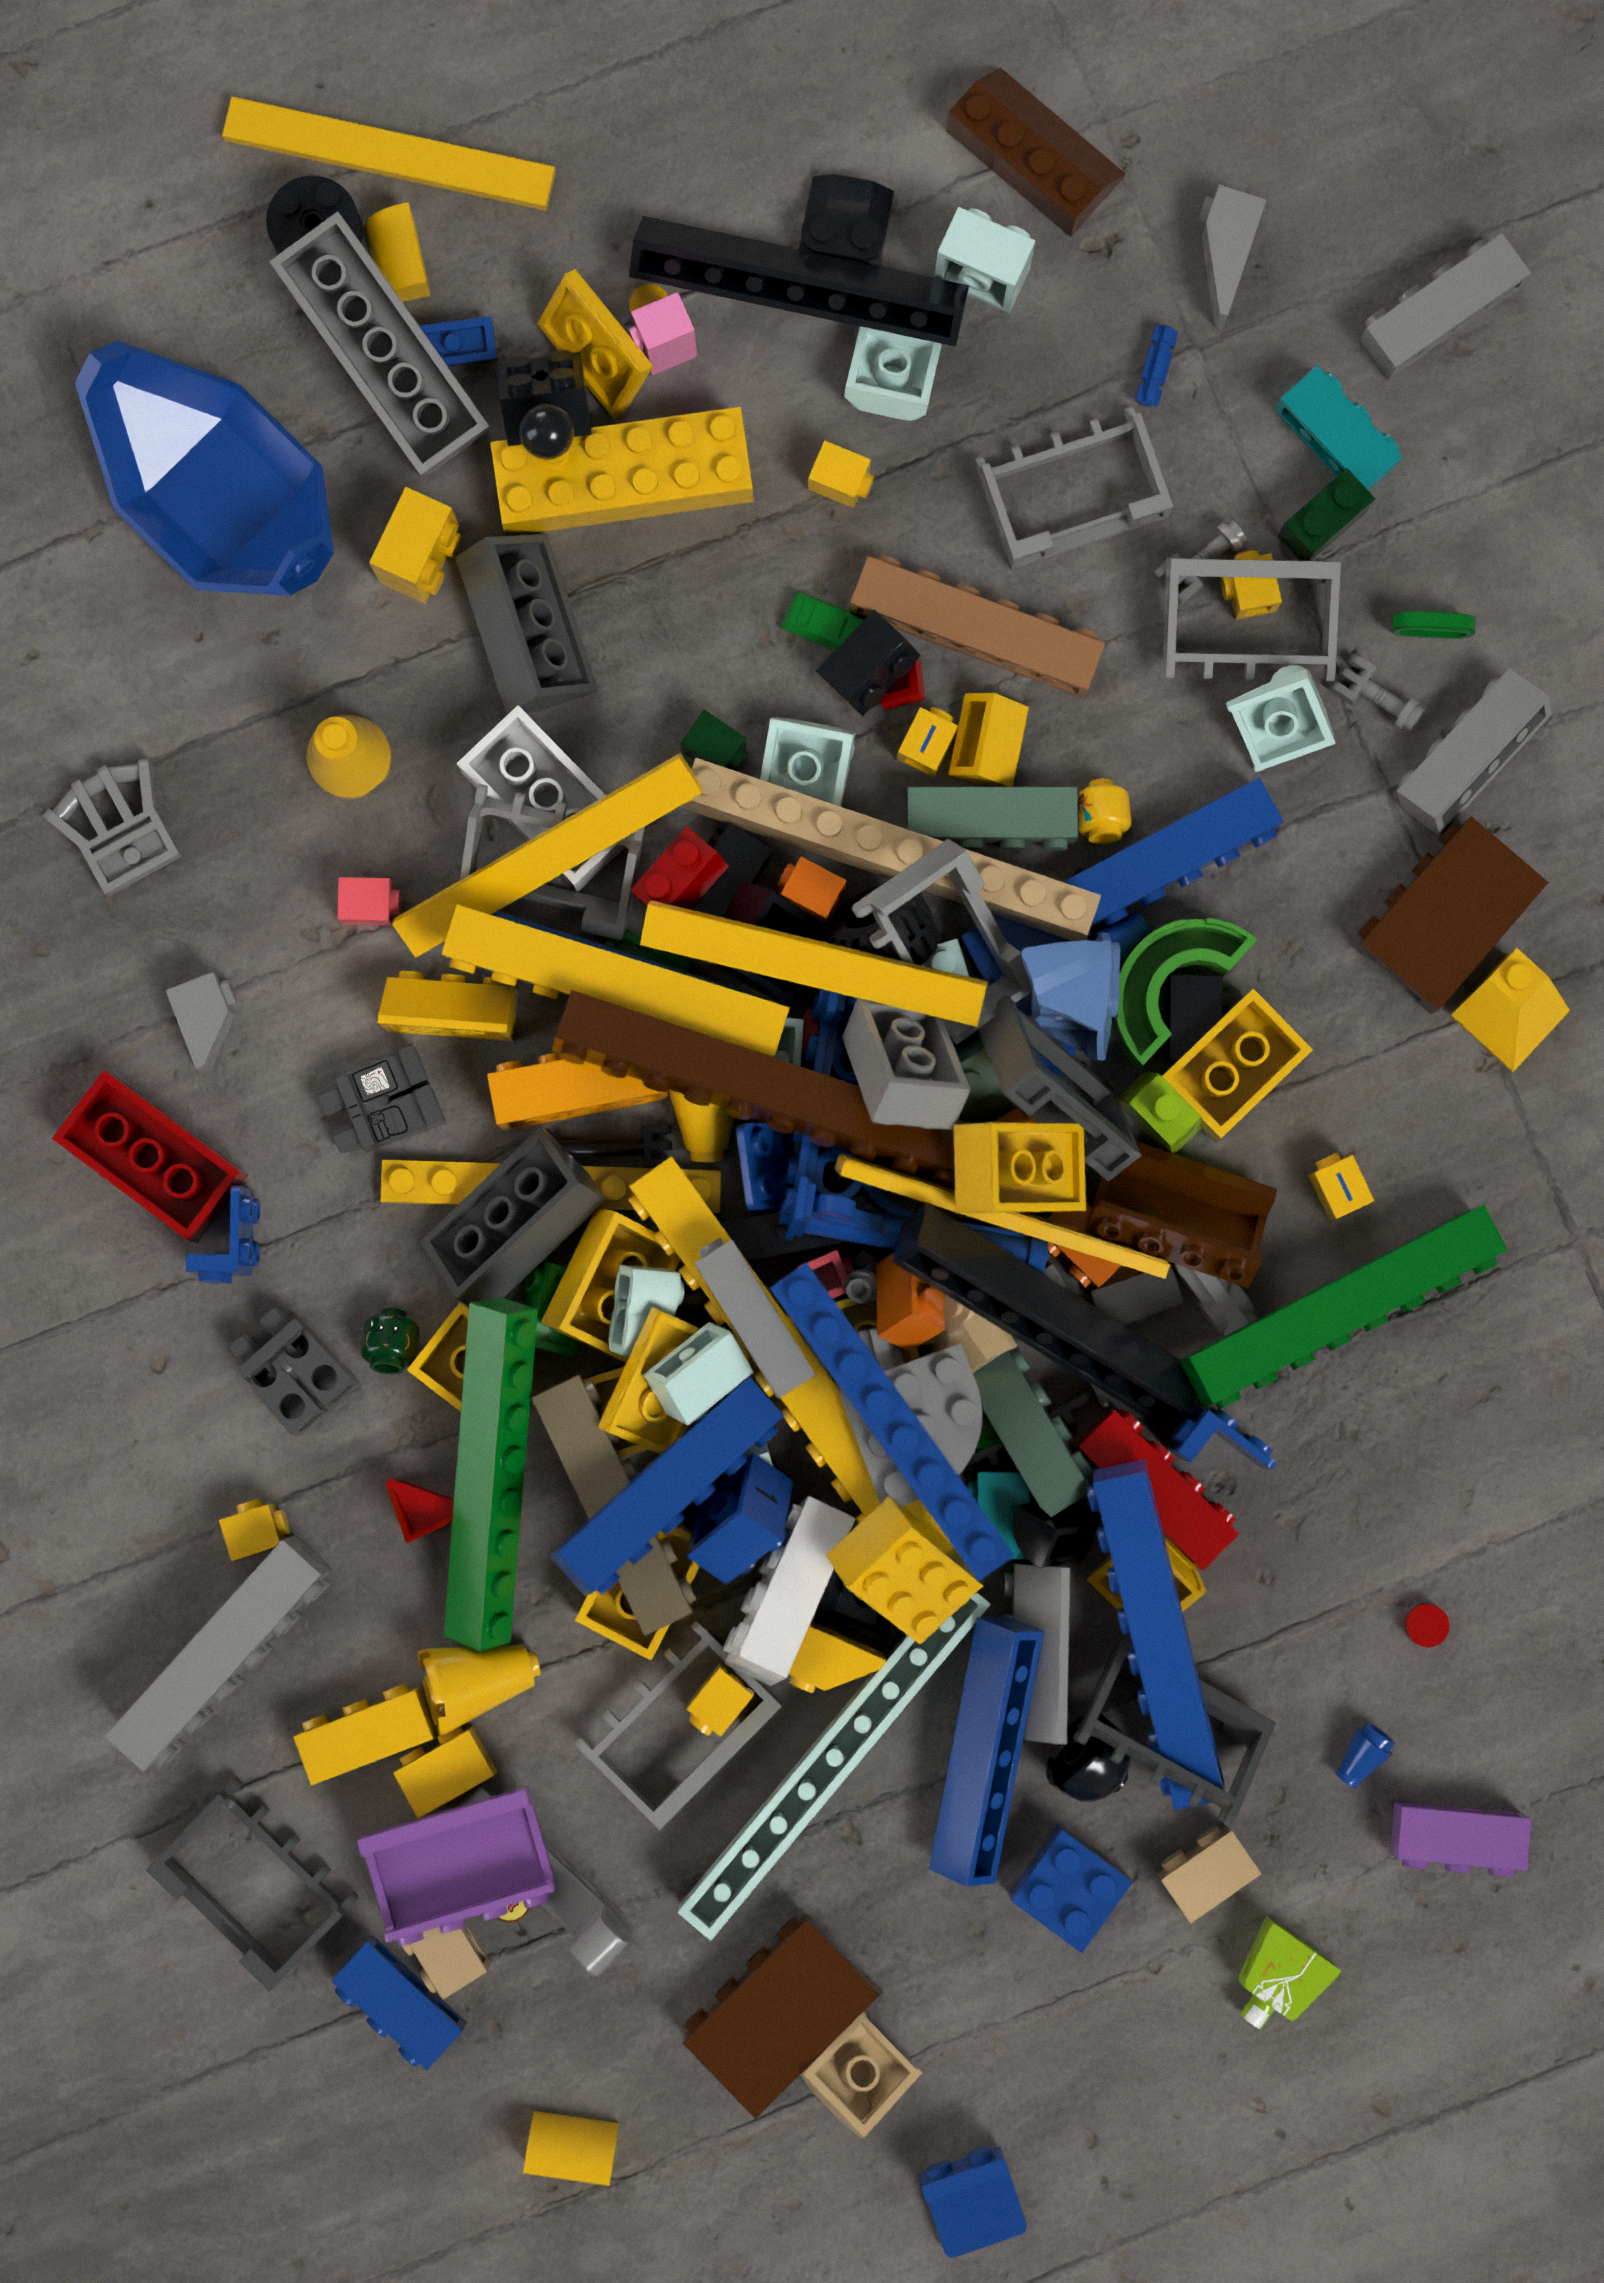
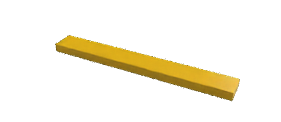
[222,96,556,211]
[392,753,703,958]
[640,900,988,1027]
[834,1153,1170,1279]

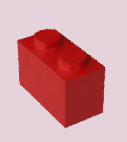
[630,826,729,910]

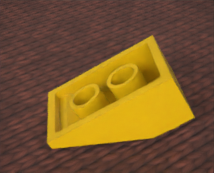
[954,1123,1086,1213]

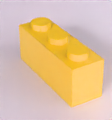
[293,1683,438,1786]

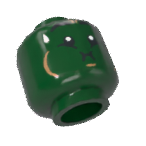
[361,1308,419,1374]

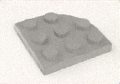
[838,1343,982,1506]

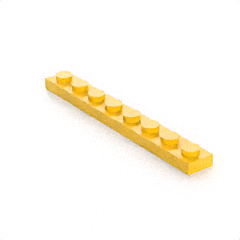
[380,1160,722,1214]

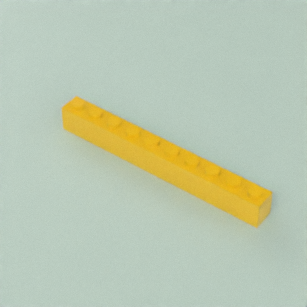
[628,1156,926,1523]

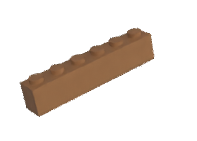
[850,555,1105,698]

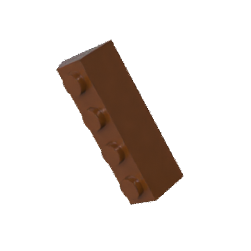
[946,67,1126,237]

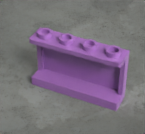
[357,1785,558,1947]

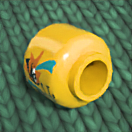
[1077,779,1132,845]

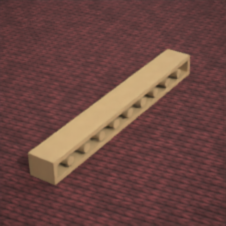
[683,758,1101,941]

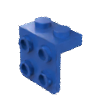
[736,1123,795,1214]
[186,1186,260,1284]
[1167,1407,1277,1470]
[919,2146,1027,2258]

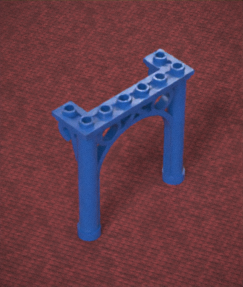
[778,989,1076,1274]

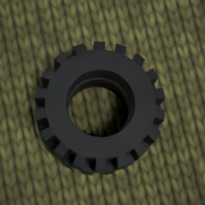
[823,883,942,965]

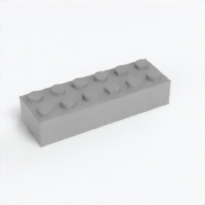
[269,211,492,478]
[104,1535,333,1772]

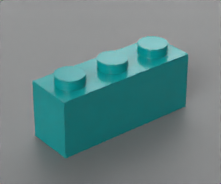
[1274,365,1403,492]

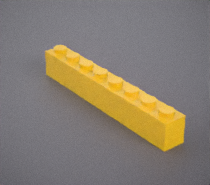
[441,904,790,1057]

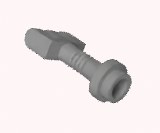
[1154,520,1247,605]
[1328,653,1425,731]
[845,1244,888,1304]

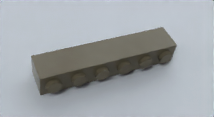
[532,1375,697,1636]

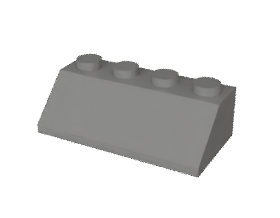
[1003,1562,1070,1744]

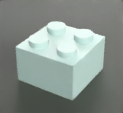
[934,207,1036,314]

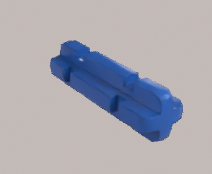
[1135,325,1178,407]

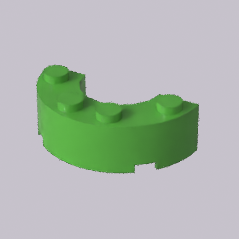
[1112,918,1258,1070]

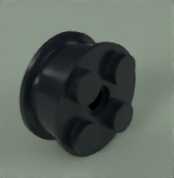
[266,176,363,255]

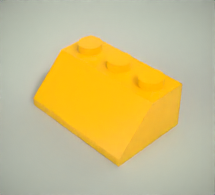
[377,971,518,1042]

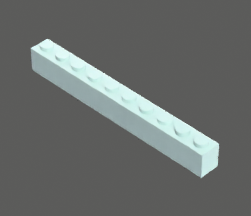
[677,1592,991,1941]

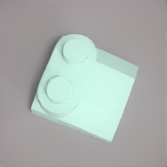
[844,326,942,421]
[1226,665,1336,772]
[760,717,855,807]

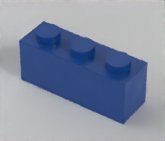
[332,1935,467,2070]

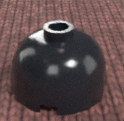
[1046,1714,1130,1802]

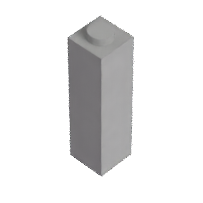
[695,1238,815,1398]

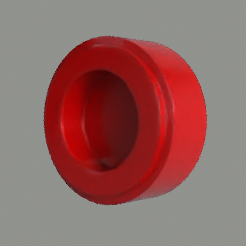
[1404,1603,1450,1647]

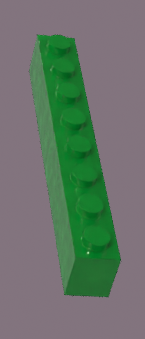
[1179,1205,1508,1409]
[444,1297,538,1651]

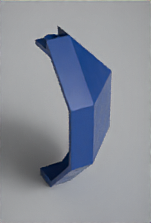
[75,341,334,596]

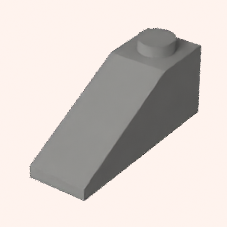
[1198,184,1267,329]

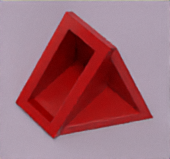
[386,1477,454,1544]

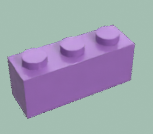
[1390,1801,1532,1877]

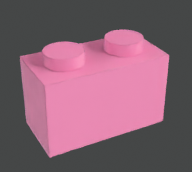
[628,292,697,376]

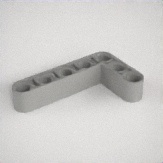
[457,1783,633,1976]

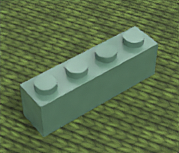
[906,787,1078,851]
[973,1346,1094,1517]

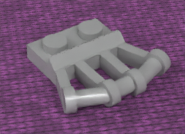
[42,758,182,897]

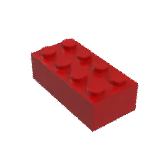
[51,1070,249,1243]
[1071,1409,1239,1571]

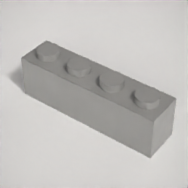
[1359,233,1531,380]
[1397,668,1552,836]

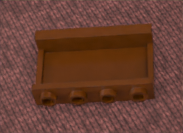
[1355,816,1549,1014]
[1085,1141,1277,1288]
[682,1913,880,2119]

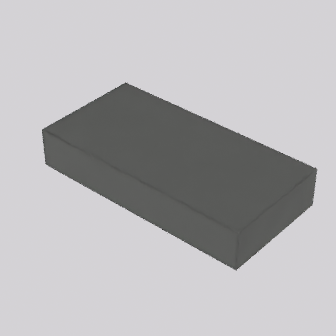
[1089,1264,1185,1325]

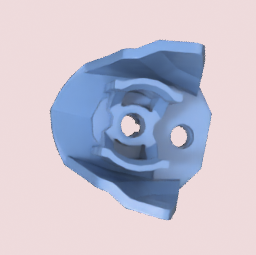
[1015,932,1120,1061]

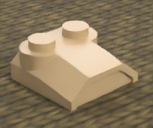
[923,1294,1017,1373]
[800,2012,922,2138]

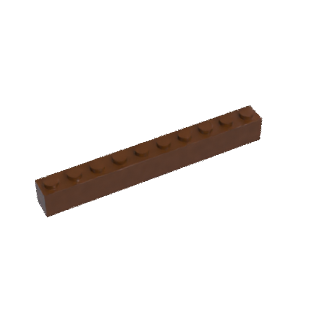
[551,990,971,1188]

